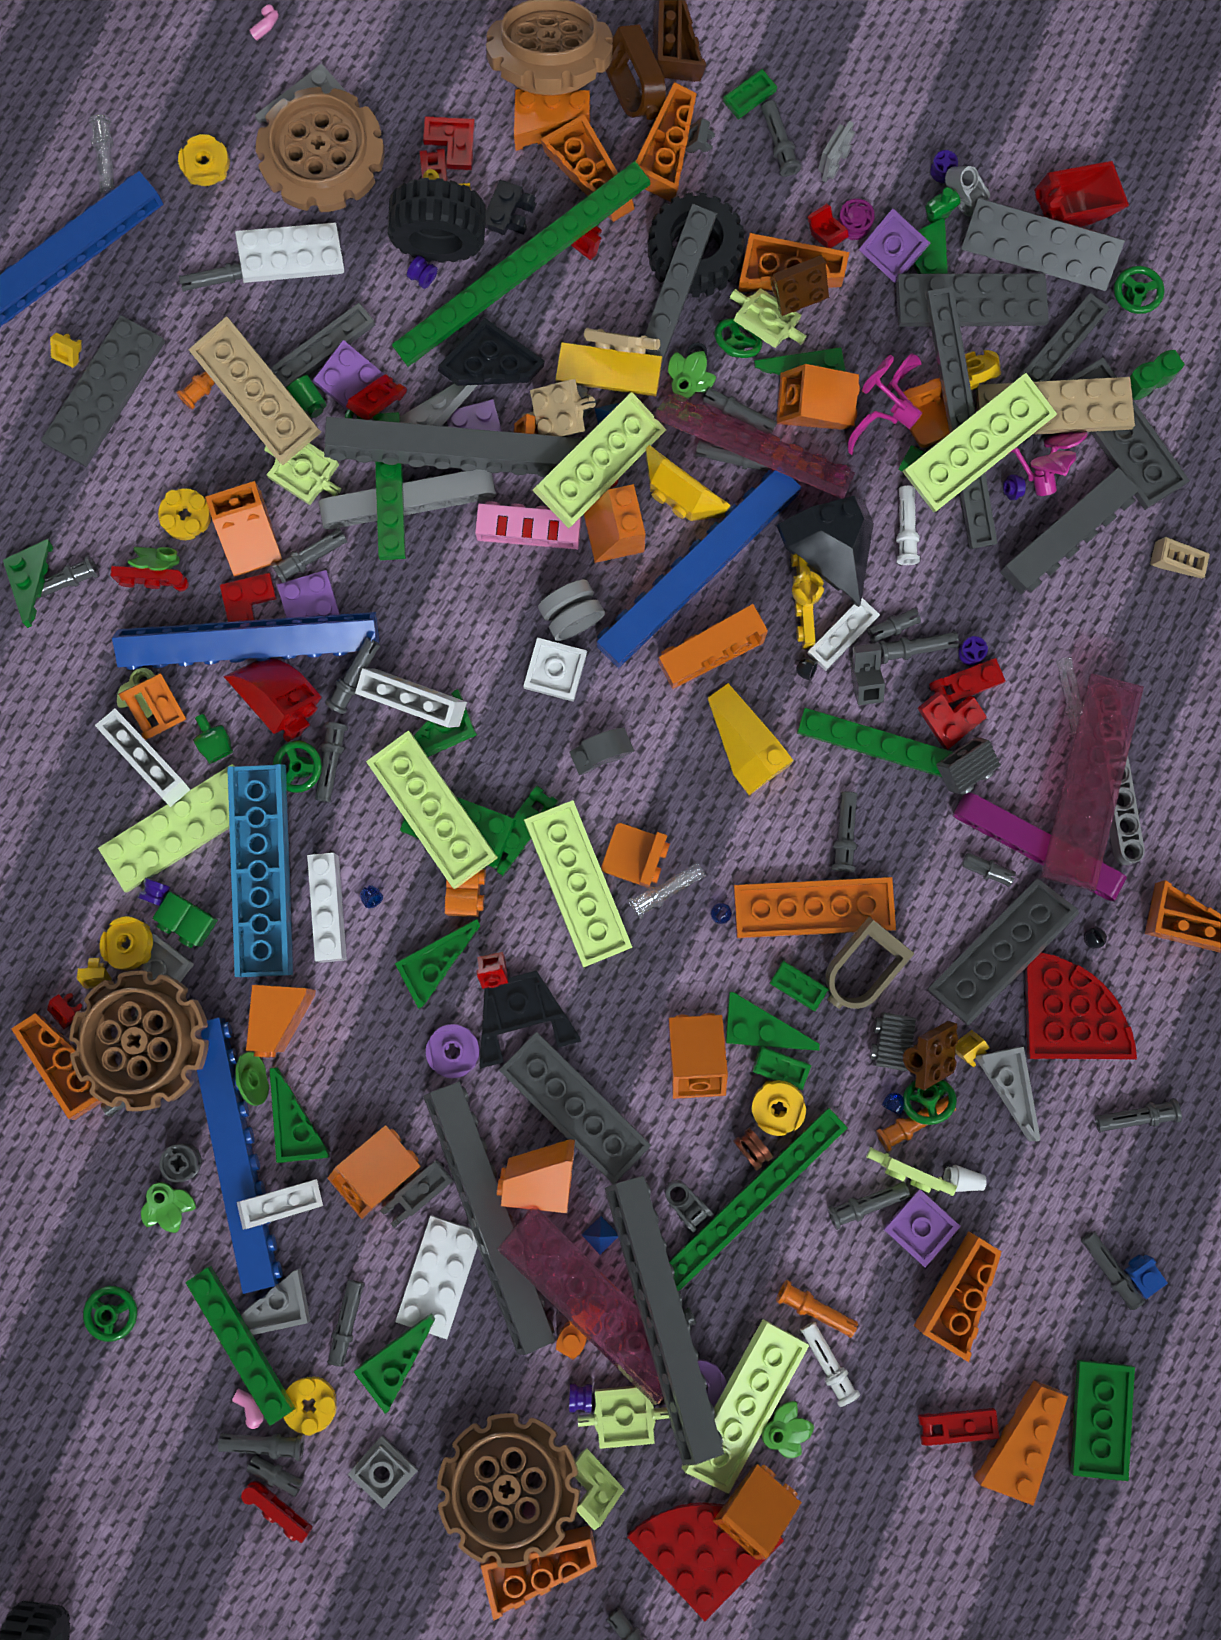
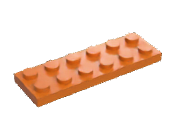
[733,877,896,938]

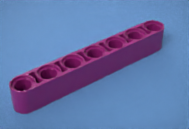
[953,792,1127,902]

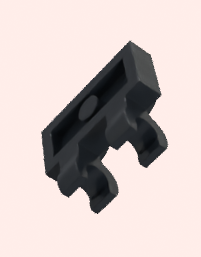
[485,179,537,235]

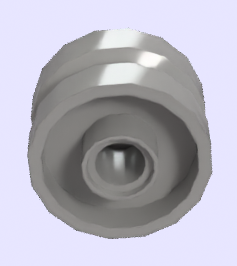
[538,579,605,641]

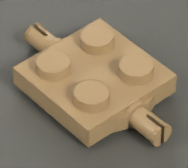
[584,328,660,354]
[522,379,596,437]

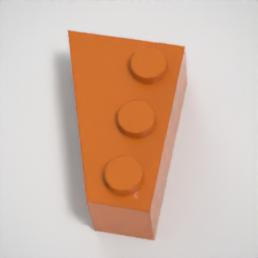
[514,89,590,151]
[1145,880,1221,953]

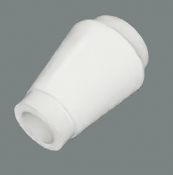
[943,1165,986,1192]

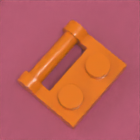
[118,673,187,740]

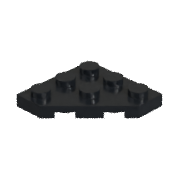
[438,318,545,386]

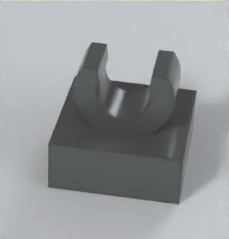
[685,118,715,153]

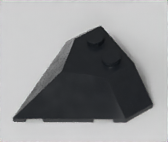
[776,496,874,607]

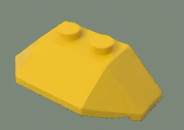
[646,445,731,521]

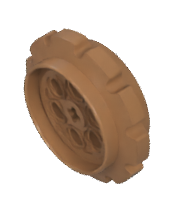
[486,0,613,95]
[256,87,385,212]
[69,971,209,1111]
[437,1413,580,1568]

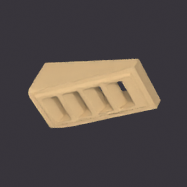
[1150,537,1210,579]

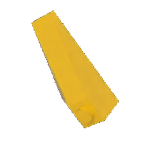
[707,683,793,795]

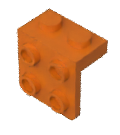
[903,378,950,448]
[601,823,670,888]

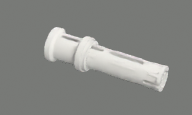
[896,485,920,565]
[800,1321,860,1407]

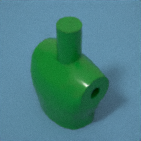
[925,187,961,223]
[193,714,234,764]

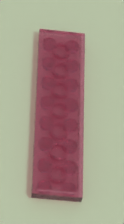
[654,394,855,499]
[1041,673,1144,891]
[497,1206,664,1405]

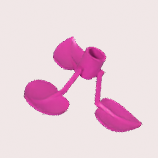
[848,354,922,455]
[1007,432,1088,496]

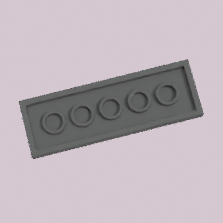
[961,197,1125,291]
[896,274,1049,327]
[41,315,165,467]
[1067,358,1190,510]
[928,878,1079,1026]
[499,1032,652,1184]

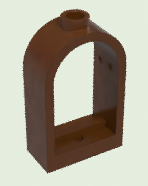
[606,24,666,120]

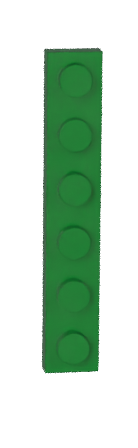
[374,412,406,561]
[797,708,953,777]
[185,1266,296,1426]

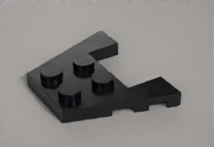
[479,970,581,1069]

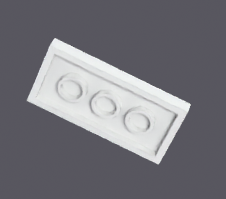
[235,223,344,283]
[395,1215,478,1339]

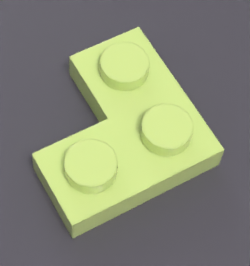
[575,1448,625,1530]

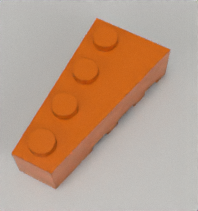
[636,82,697,202]
[540,114,635,222]
[739,233,849,292]
[658,604,768,689]
[11,1014,102,1120]
[914,1231,1002,1362]
[974,1380,1068,1506]
[481,1525,597,1621]

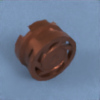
[733,1127,773,1171]

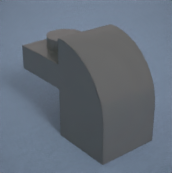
[850,643,885,705]
[569,727,634,775]

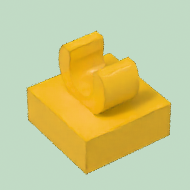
[50,333,82,368]
[77,958,112,988]
[955,1030,989,1067]

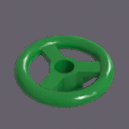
[1114,266,1165,314]
[714,318,763,358]
[273,741,322,793]
[902,1080,957,1125]
[83,1286,137,1342]

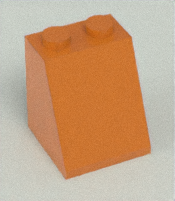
[776,364,860,430]
[584,484,646,563]
[246,985,316,1057]
[669,1013,728,1099]
[327,1125,421,1219]
[497,1139,575,1213]
[713,1464,802,1560]

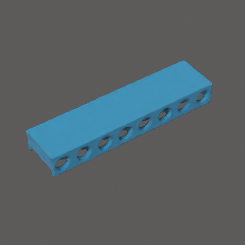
[227,764,293,977]

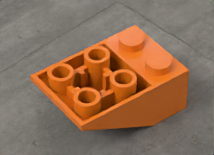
[205,481,283,577]

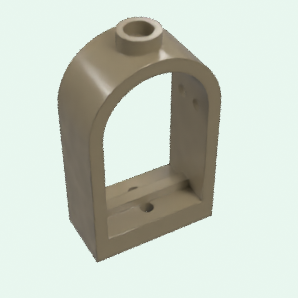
[826,916,915,1009]

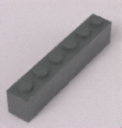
[1000,467,1140,595]

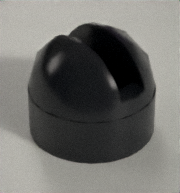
[687,343,707,358]
[796,658,818,681]
[1084,927,1107,949]

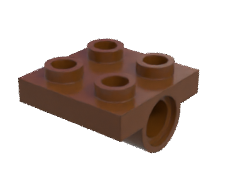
[770,255,829,316]
[903,1021,958,1090]

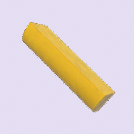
[555,342,662,396]

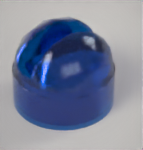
[360,885,383,909]
[710,903,732,924]
[881,1093,904,1115]

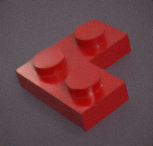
[423,117,475,170]
[220,573,277,622]
[917,692,987,750]

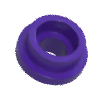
[1003,474,1026,500]

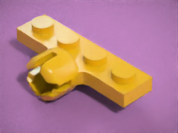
[791,553,824,649]

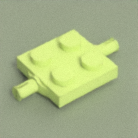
[730,288,807,348]
[264,443,341,505]
[866,1147,957,1196]
[578,1384,669,1449]

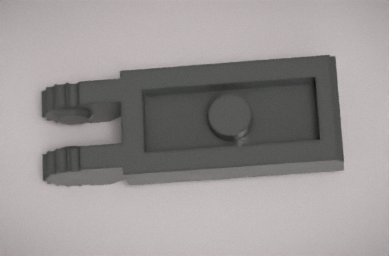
[380,1160,454,1228]

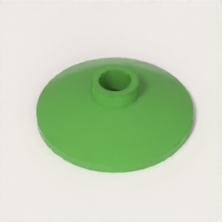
[236,1052,269,1106]

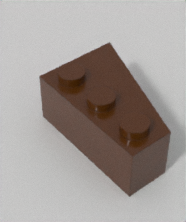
[653,0,707,82]

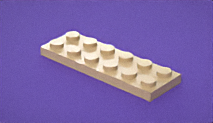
[188,316,321,465]
[976,377,1135,435]

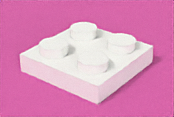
[523,638,587,702]

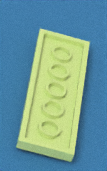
[902,373,1057,512]
[533,392,666,529]
[366,731,498,889]
[98,764,235,893]
[524,800,633,968]
[681,1319,809,1494]

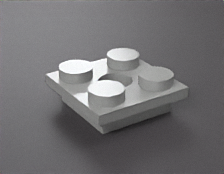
[818,121,856,182]
[348,1435,418,1509]

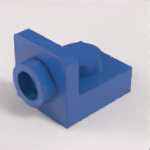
[1124,1255,1168,1299]

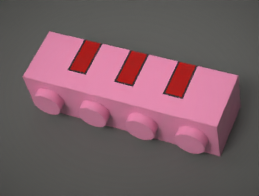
[475,501,581,550]

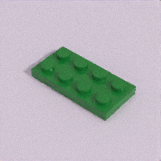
[399,796,516,869]
[1070,1360,1135,1481]

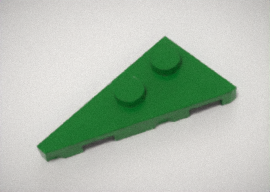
[913,218,948,274]
[754,347,846,375]
[3,539,53,628]
[414,689,477,757]
[395,919,481,1009]
[726,992,820,1051]
[269,1067,330,1163]
[354,1313,436,1414]

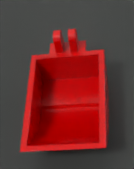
[1034,161,1129,227]
[223,658,322,742]

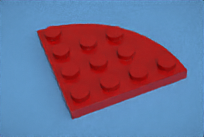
[1025,953,1137,1060]
[627,1502,784,1622]

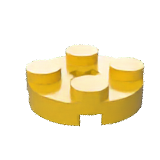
[178,134,230,186]
[965,350,1001,390]
[158,489,211,540]
[99,916,153,971]
[752,1080,806,1136]
[284,1376,337,1436]

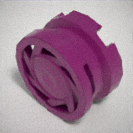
[838,199,875,240]

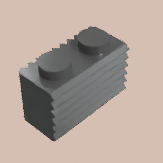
[936,737,1001,794]
[869,1012,916,1071]

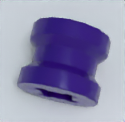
[930,150,958,183]
[407,256,438,289]
[958,636,988,666]
[137,878,170,906]
[569,1383,592,1413]

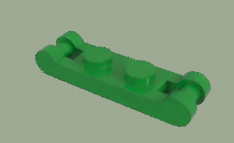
[496,786,558,876]

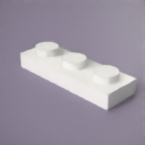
[807,598,880,671]
[237,1179,323,1229]

